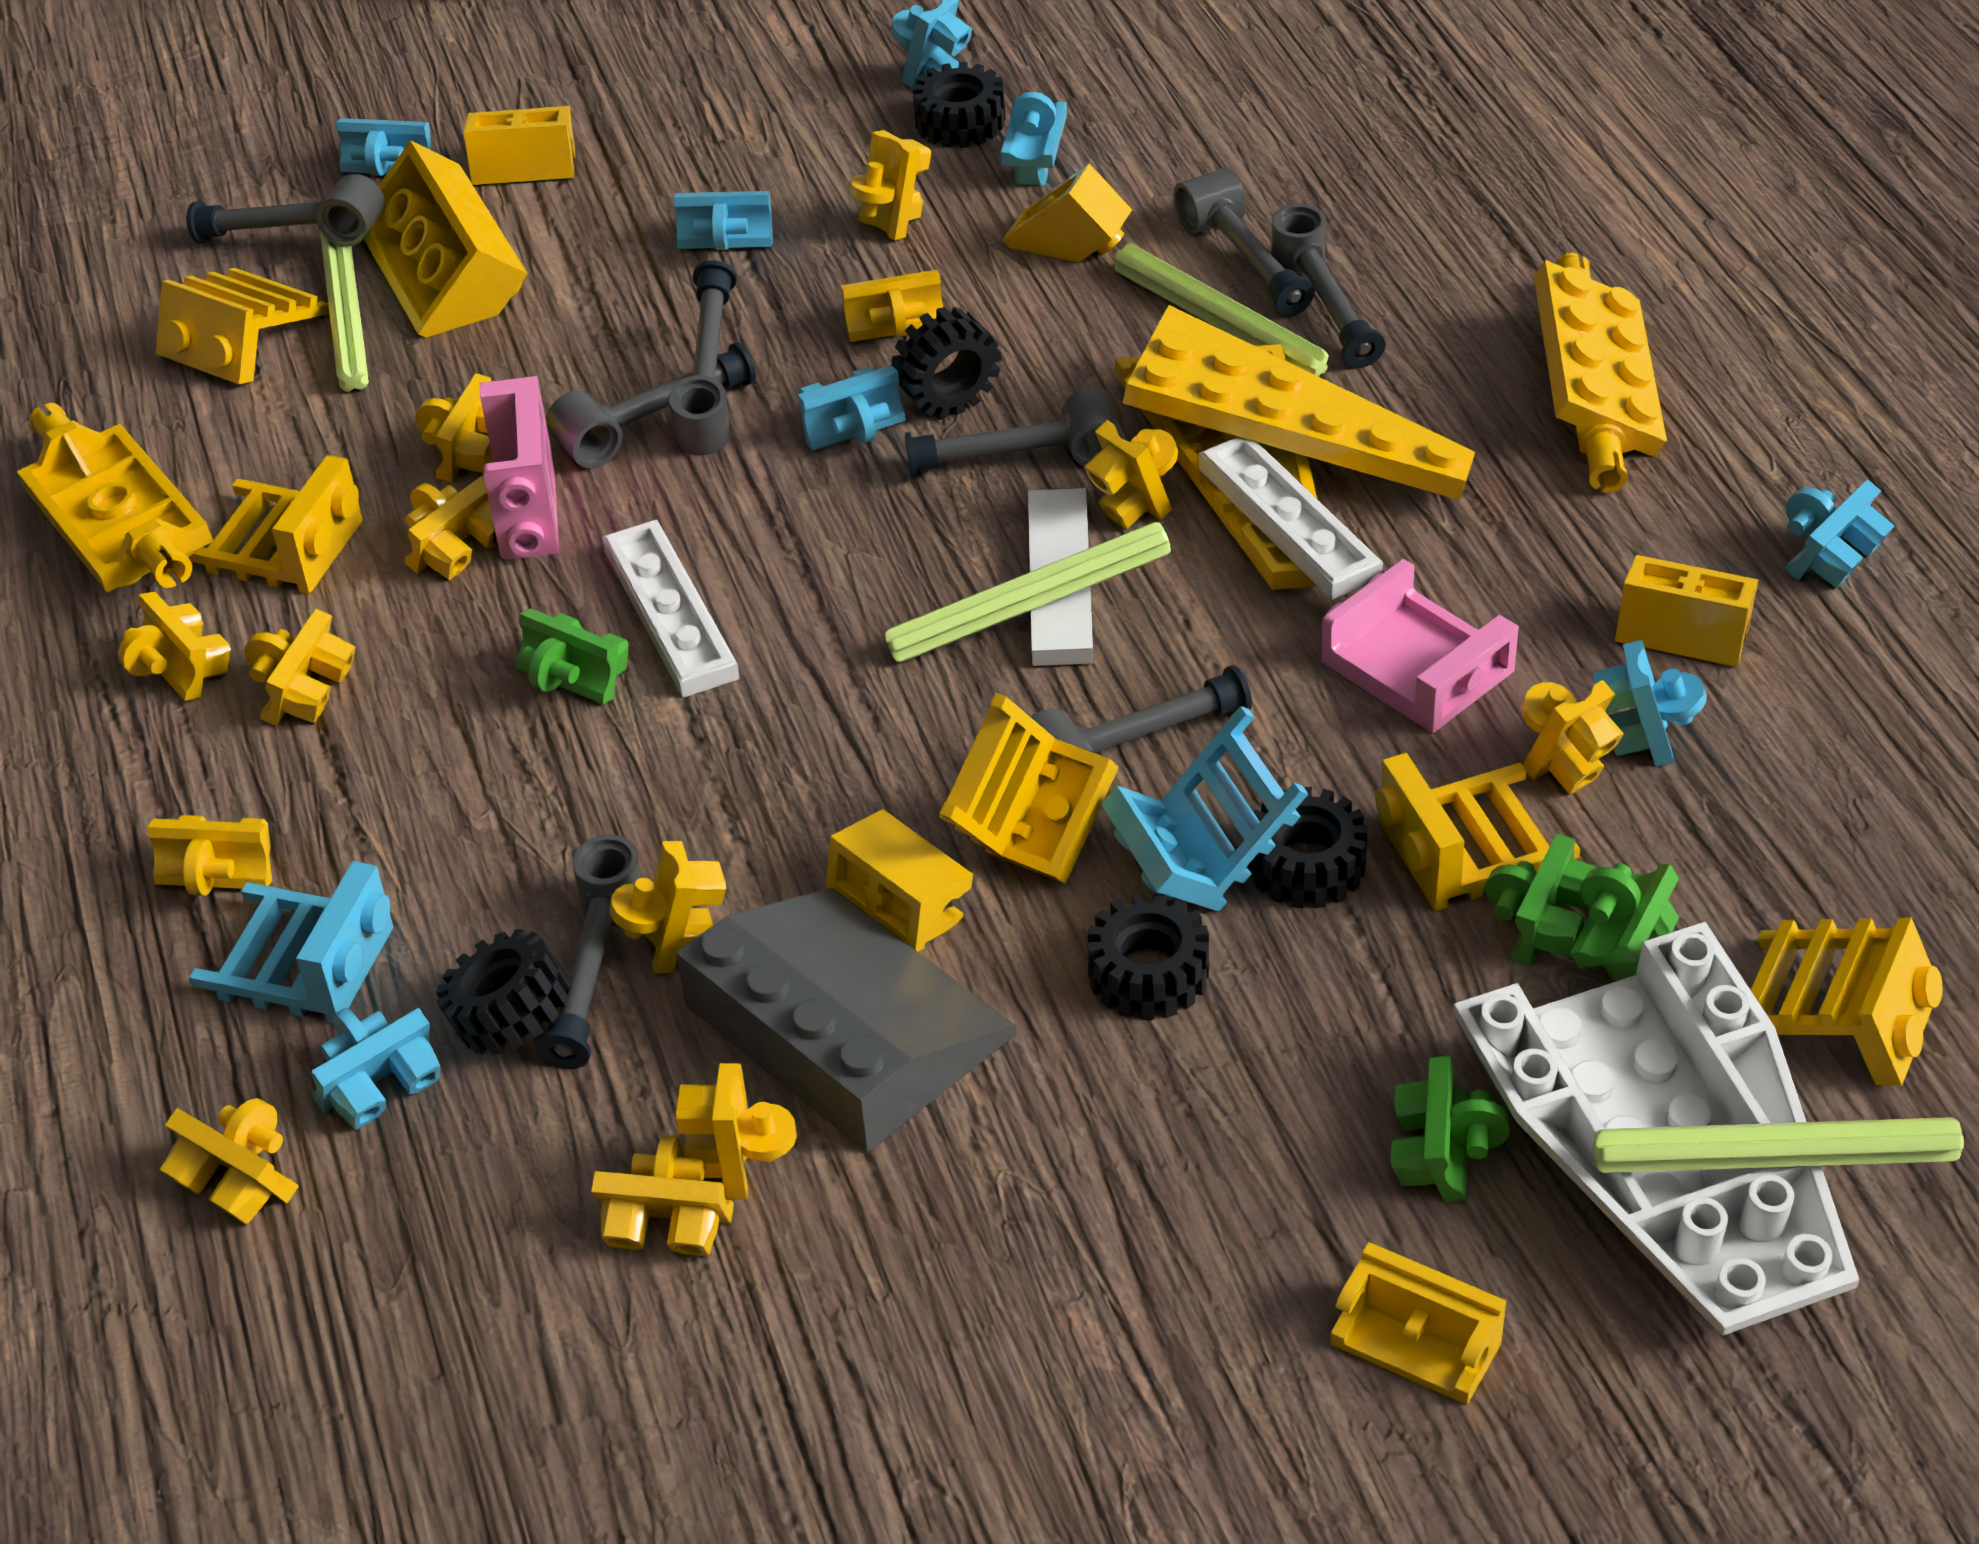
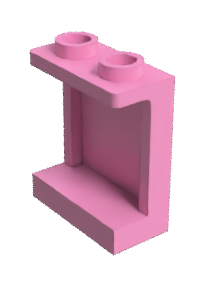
[479,376,560,560]
[1321,559,1519,734]

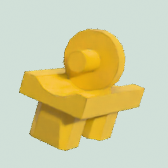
[849,130,931,241]
[840,270,943,342]
[415,373,493,483]
[1084,420,1178,529]
[405,474,498,580]
[118,592,230,701]
[244,609,356,726]
[1521,680,1624,794]
[147,815,272,896]
[609,841,726,974]
[676,1063,797,1199]
[160,1098,299,1225]
[591,1135,734,1257]

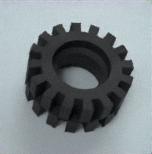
[913,62,1006,148]
[891,307,1002,418]
[1248,787,1368,908]
[1087,893,1209,1020]
[436,929,571,1055]

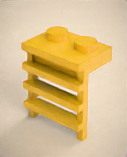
[156,268,329,384]
[188,455,363,595]
[939,693,1119,884]
[1375,752,1580,912]
[1751,917,1942,1086]

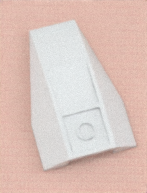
[1453,922,1859,1336]

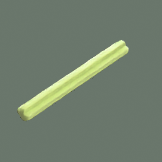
[320,231,369,392]
[1114,244,1329,377]
[885,522,1171,663]
[1593,1117,1964,1173]

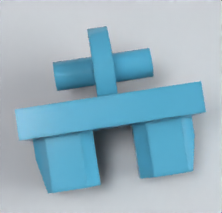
[891,0,973,89]
[1001,92,1067,186]
[336,118,432,176]
[673,191,773,250]
[798,365,906,451]
[1784,479,1895,588]
[1593,640,1707,767]
[312,1008,440,1130]

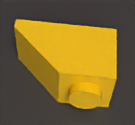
[1002,163,1132,263]

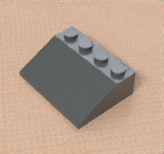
[676,888,1017,1153]

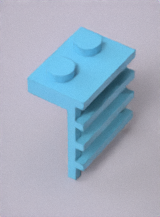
[1101,706,1308,911]
[189,861,394,1023]

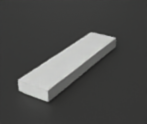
[1199,437,1383,600]
[1028,488,1094,666]
[602,520,740,698]

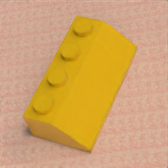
[363,140,528,338]

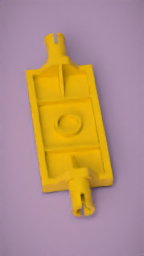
[1533,253,1667,493]
[17,403,214,593]

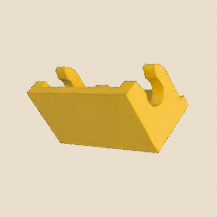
[464,106,575,185]
[1615,555,1759,667]
[826,809,973,952]
[1330,1242,1506,1405]

